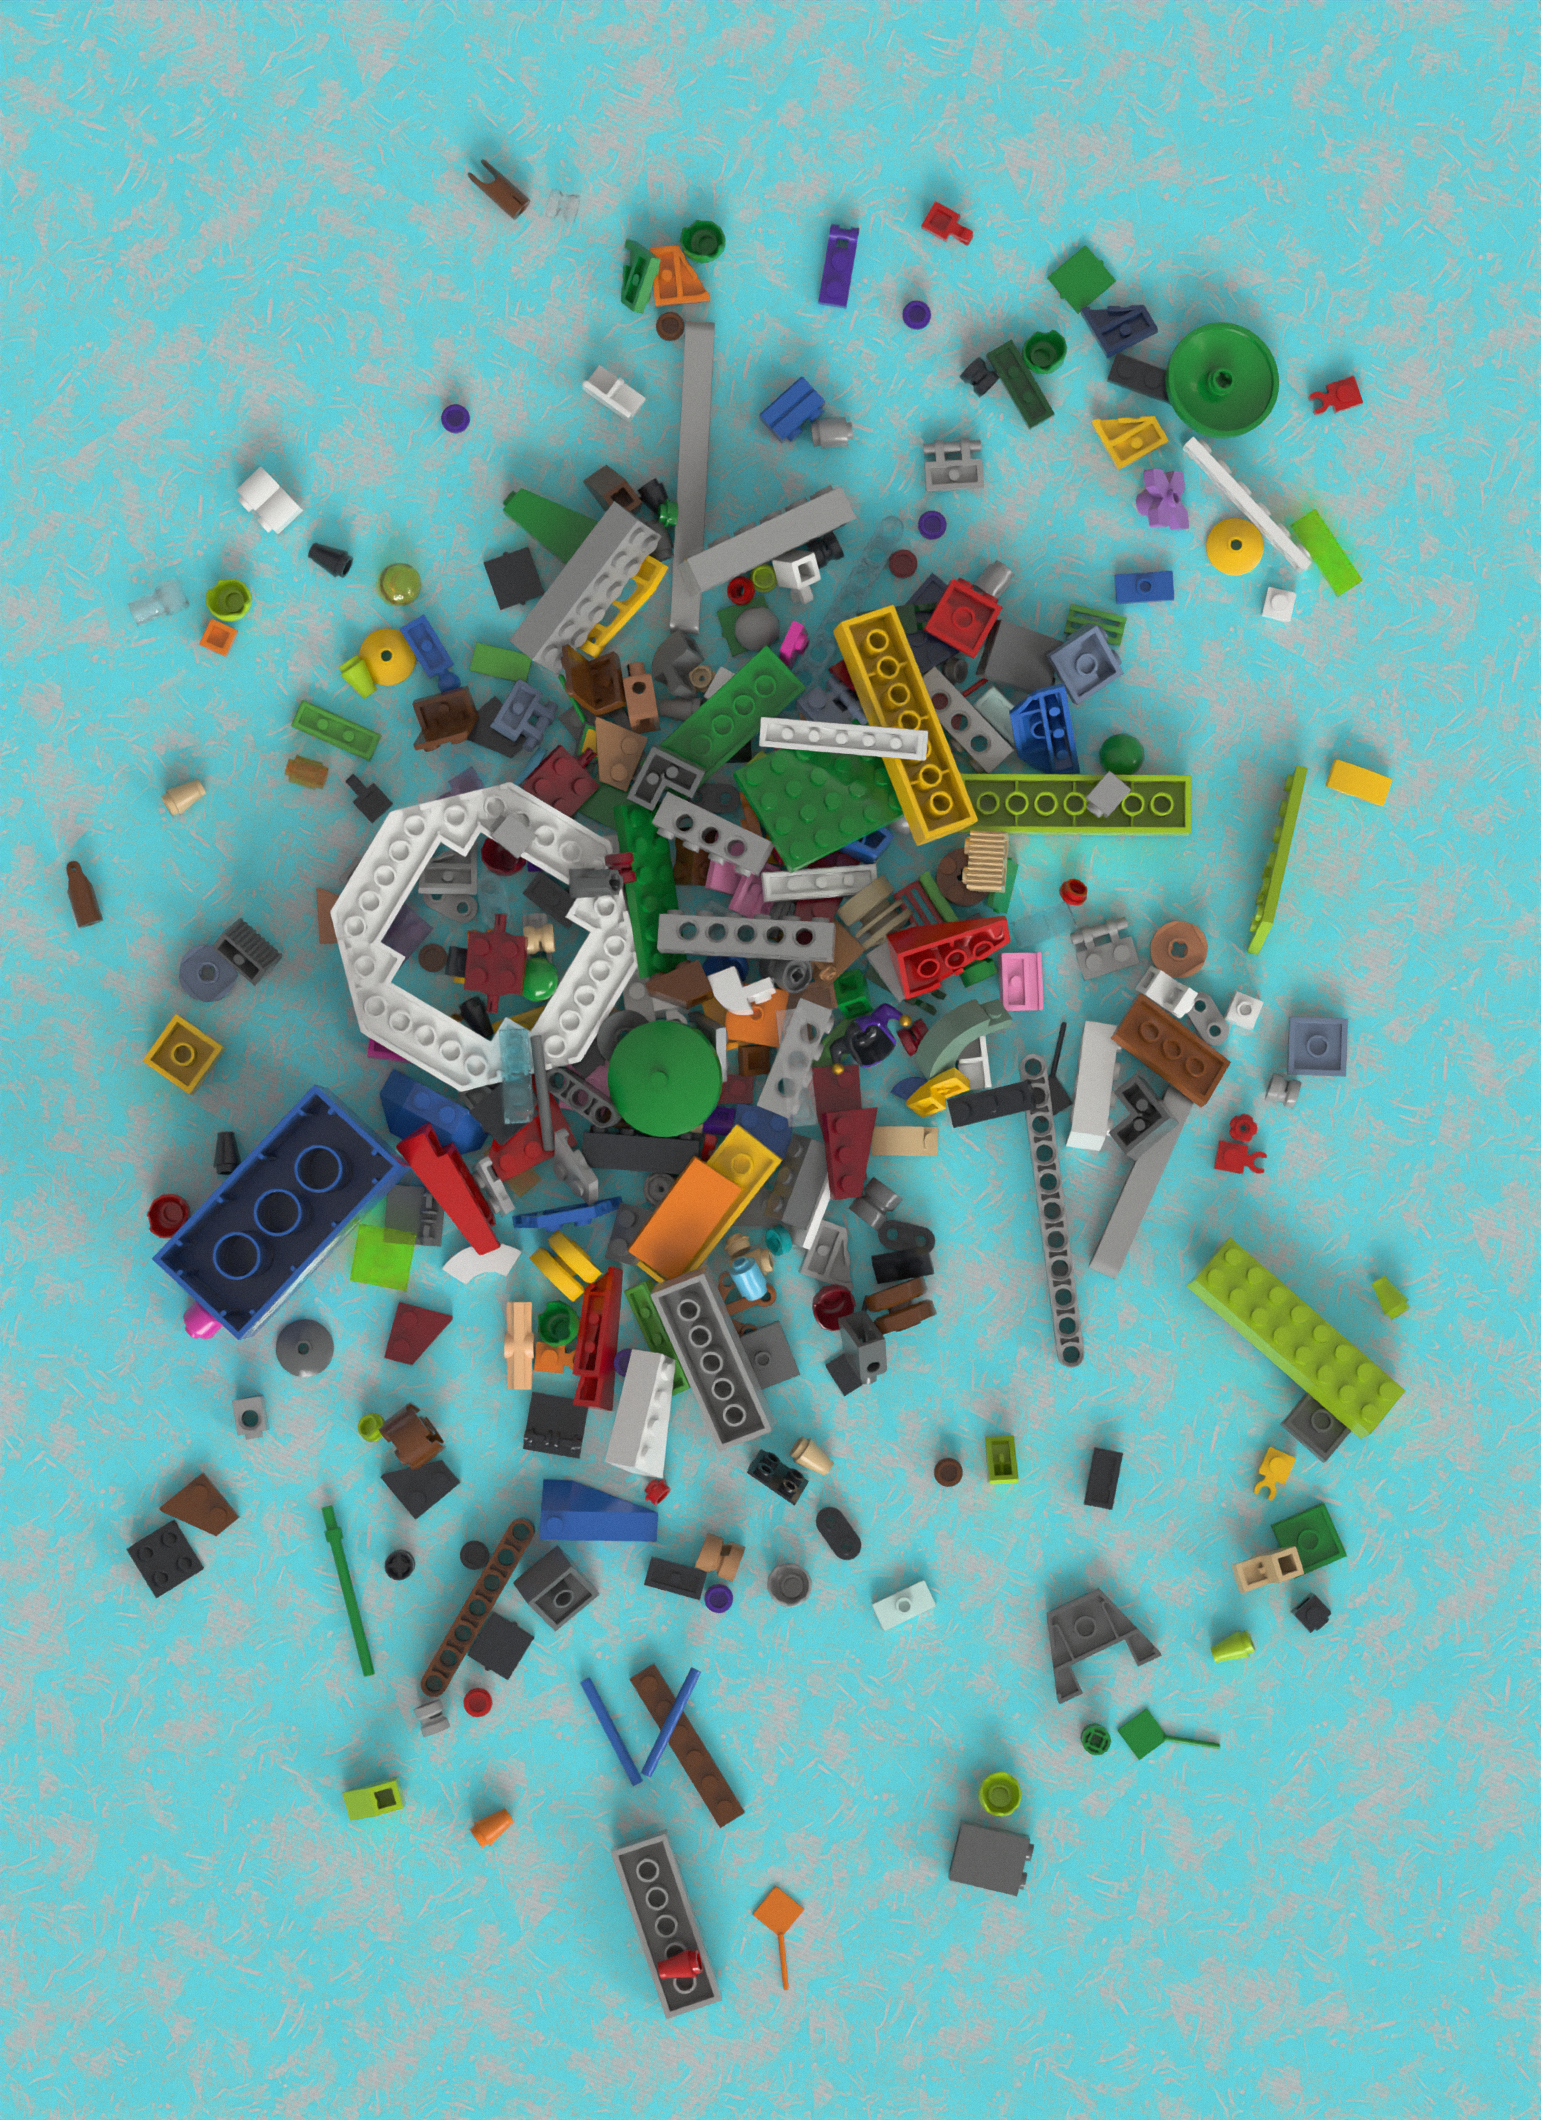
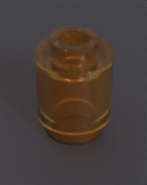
[284,755,329,790]

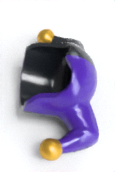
[829,1003,912,1075]

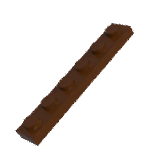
[630,1663,745,1828]

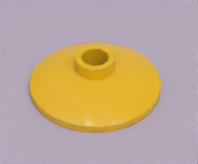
[1206,518,1264,576]
[359,628,416,686]

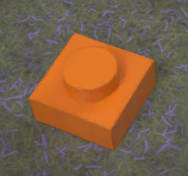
[199,618,238,657]

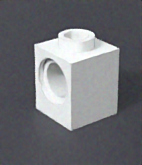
[1223,991,1264,1030]

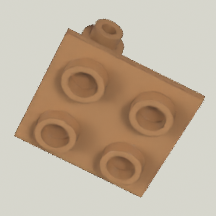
[809,917,866,990]

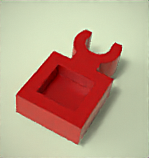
[1308,376,1363,416]
[1213,1140,1267,1174]

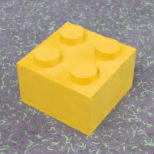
[142,1014,227,1095]

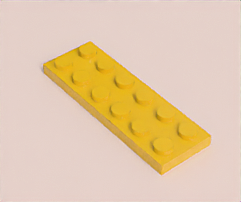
[636,1124,783,1283]

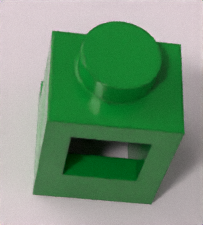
[833,968,874,1020]

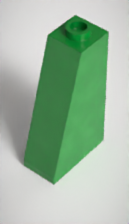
[503,488,598,566]

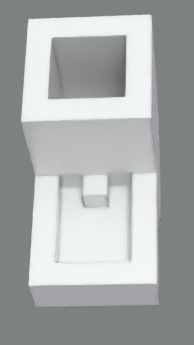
[707,966,777,1015]
[1135,966,1198,1019]

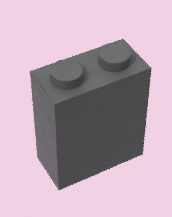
[975,619,1064,695]
[948,1819,1034,1896]

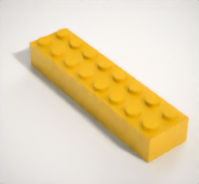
[833,604,978,846]

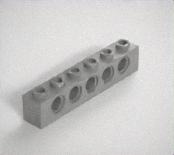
[657,910,836,962]

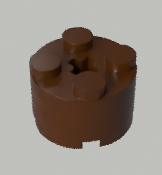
[935,848,990,908]
[379,1402,446,1470]

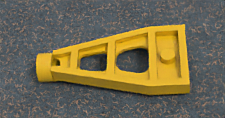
[578,555,669,658]

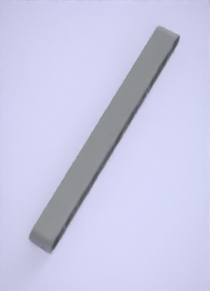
[670,321,715,635]
[1019,1054,1084,1368]

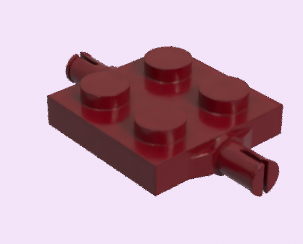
[518,745,600,817]
[464,914,528,1014]

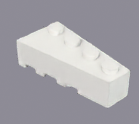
[1066,1021,1122,1151]
[605,1349,676,1479]

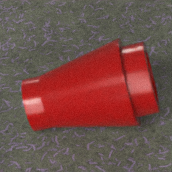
[658,1949,703,1979]

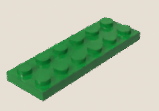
[640,645,806,800]
[613,802,687,979]

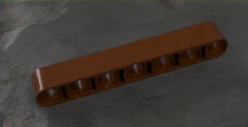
[421,1517,535,1697]

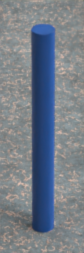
[641,1667,701,1777]
[580,1677,643,1786]

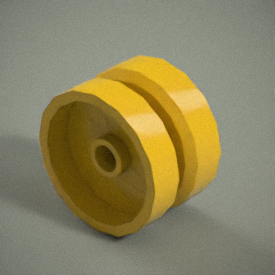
[529,1230,602,1302]

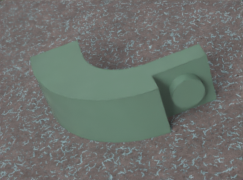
[914,999,1013,1081]

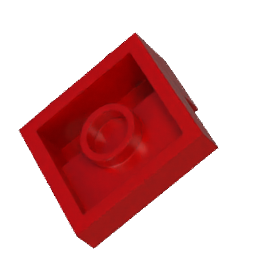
[923,578,1003,659]

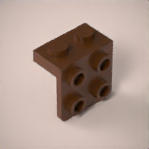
[561,644,627,717]
[412,685,479,752]
[673,827,718,886]

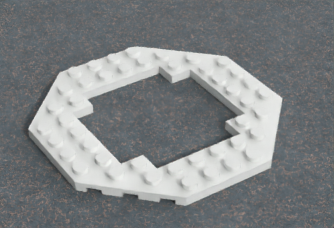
[330,782,638,1092]

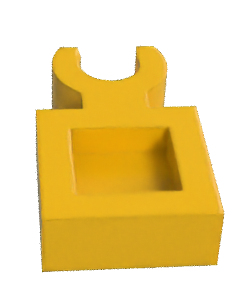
[1253,1446,1296,1501]

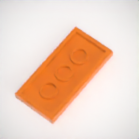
[627,1155,742,1279]

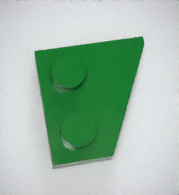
[621,239,661,314]

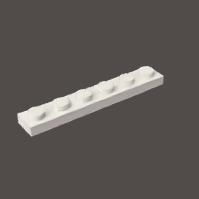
[1183,436,1312,574]
[759,717,928,760]

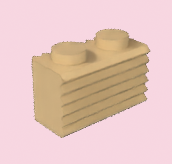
[962,830,1009,893]

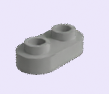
[423,893,478,923]
[1186,992,1229,1046]

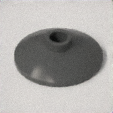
[597,1010,649,1063]
[276,1319,334,1377]

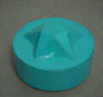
[765,1225,792,1256]

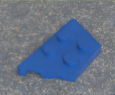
[512,1196,622,1232]

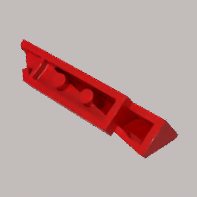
[396,1122,501,1255]
[572,1266,623,1411]

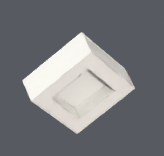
[1261,587,1297,622]

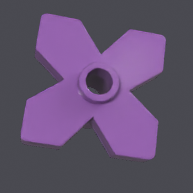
[1136,468,1189,531]

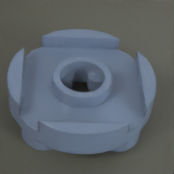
[179,945,238,1002]

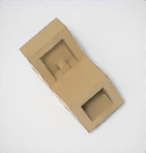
[871,1126,938,1156]
[1231,1546,1304,1593]

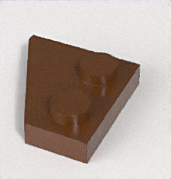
[159,1472,240,1536]

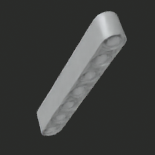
[1088,1085,1194,1279]

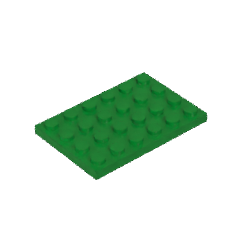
[733,719,905,873]

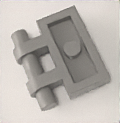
[923,438,984,492]
[1070,917,1140,981]

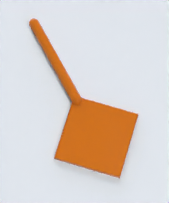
[753,1886,804,1990]

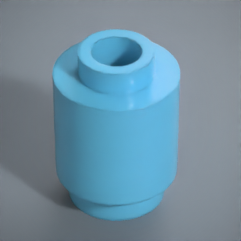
[729,1256,767,1301]

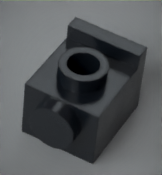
[1290,1592,1332,1633]

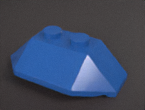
[1009,683,1080,775]
[379,1069,489,1155]

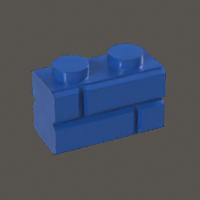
[759,376,825,444]

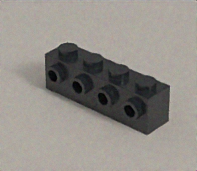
[582,1125,700,1174]

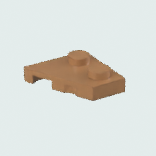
[594,717,648,792]

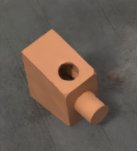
[623,662,661,734]

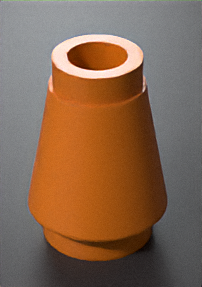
[469,1808,514,1848]

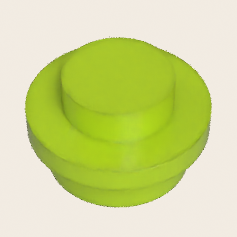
[749,564,778,593]
[358,1413,385,1442]

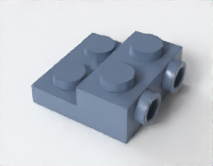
[1046,623,1124,705]

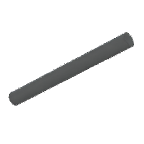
[530,1035,555,1151]

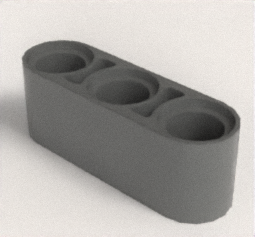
[546,1067,622,1128]

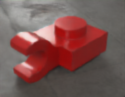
[921,201,974,246]

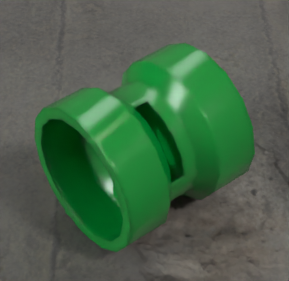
[1080,1723,1111,1756]

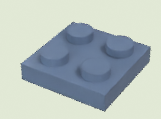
[1287,1017,1348,1077]

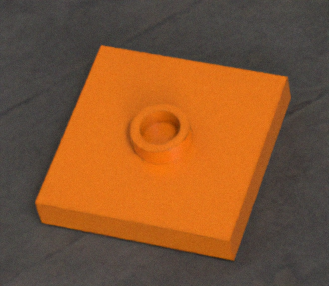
[725,983,789,1048]

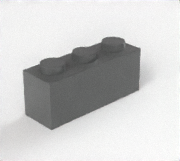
[764,1133,828,1230]

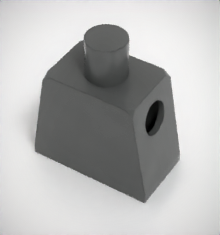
[838,1310,887,1385]

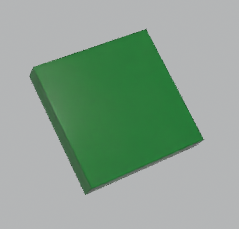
[1270,1502,1347,1579]

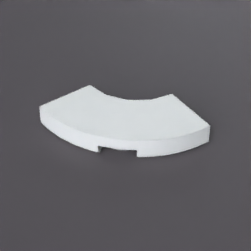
[442,1243,522,1285]

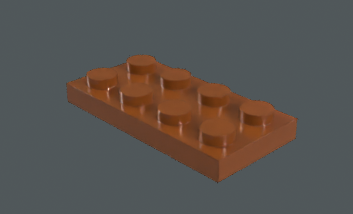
[1111,993,1231,1108]

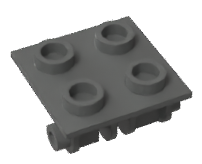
[383,1185,444,1247]

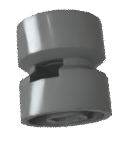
[759,958,813,994]
[849,1176,903,1231]

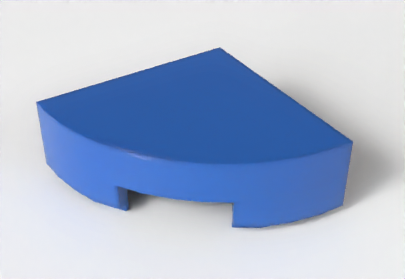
[890,1077,928,1101]

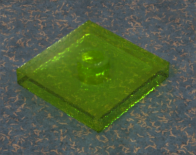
[350,1223,417,1291]

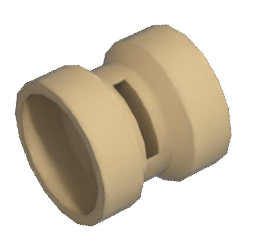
[523,924,555,955]

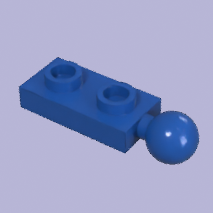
[400,615,461,692]

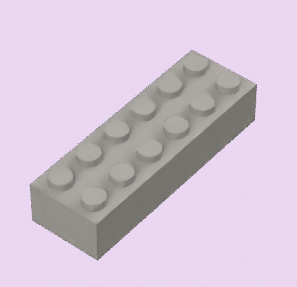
[677,485,856,597]
[509,501,662,675]
[650,1265,776,1451]
[611,1829,722,2019]

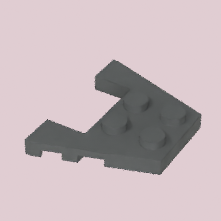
[1046,1588,1162,1704]

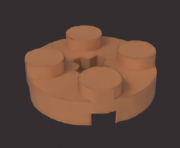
[1150,921,1208,978]

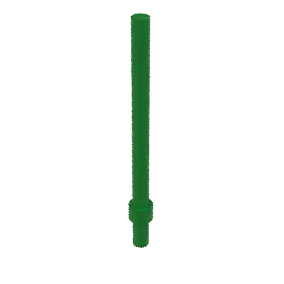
[321,1505,375,1677]

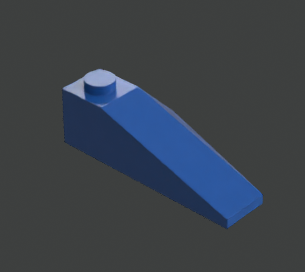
[540,1479,658,1542]

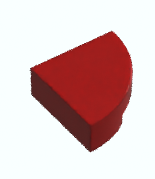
[701,1134,717,1163]

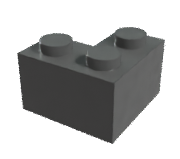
[627,743,706,811]
[1109,1074,1179,1160]

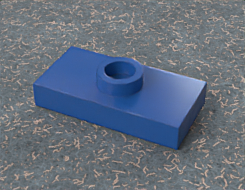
[1114,571,1174,604]

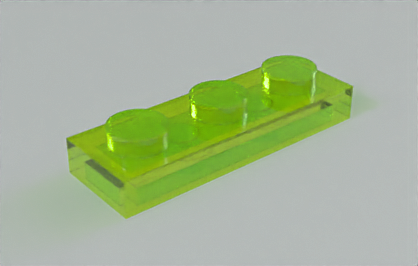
[1290,509,1363,598]

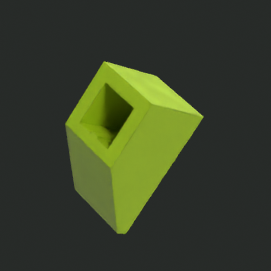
[342,1776,406,1821]

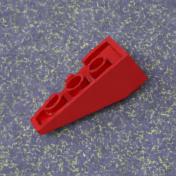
[886,916,1011,1000]

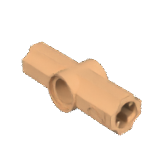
[504,1302,535,1389]

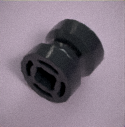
[960,357,1000,398]
[806,531,845,569]
[384,1549,415,1581]

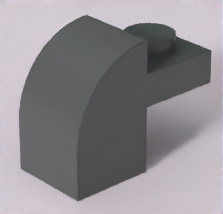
[652,630,705,702]

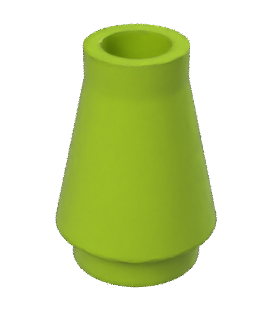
[338,655,378,699]
[1371,1276,1411,1320]
[1210,1630,1256,1663]

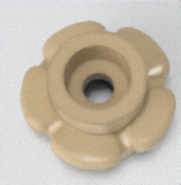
[688,665,716,693]
[724,1233,751,1258]

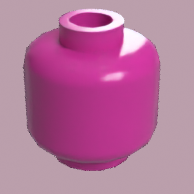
[183,1300,223,1339]

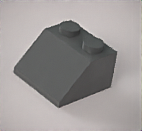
[513,1545,600,1632]

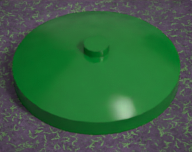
[1165,322,1279,439]
[608,1020,723,1137]

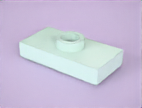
[973,685,1015,747]
[872,1579,936,1631]

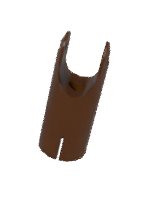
[468,159,531,220]
[66,861,103,928]

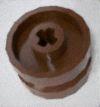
[864,1276,937,1335]

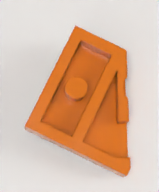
[650,245,710,307]

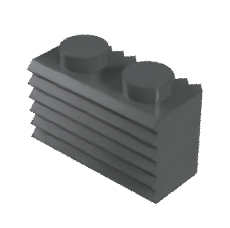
[212,918,282,986]

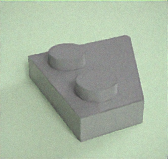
[418,840,477,895]
[553,1128,598,1205]
[472,1156,515,1217]
[798,1219,853,1292]

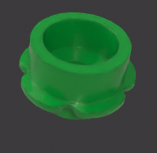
[658,499,678,527]

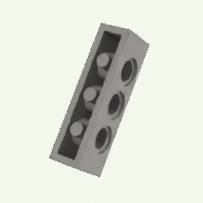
[922,666,1014,774]
[652,792,774,878]
[756,998,836,1118]

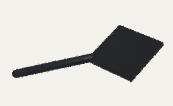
[1032,1022,1073,1123]
[825,1295,869,1396]

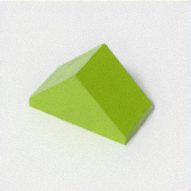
[985,1435,1019,1484]

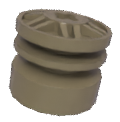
[836,874,914,950]

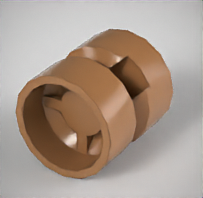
[695,1533,746,1582]

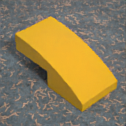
[1325,759,1393,806]
[906,1067,970,1118]

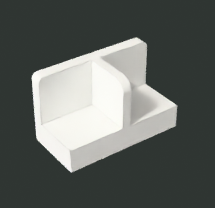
[582,365,646,423]
[957,1035,991,1090]

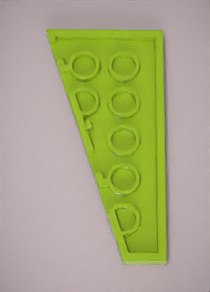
[1247,765,1308,955]

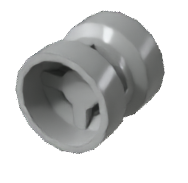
[1265,1073,1302,1109]
[413,1699,450,1737]

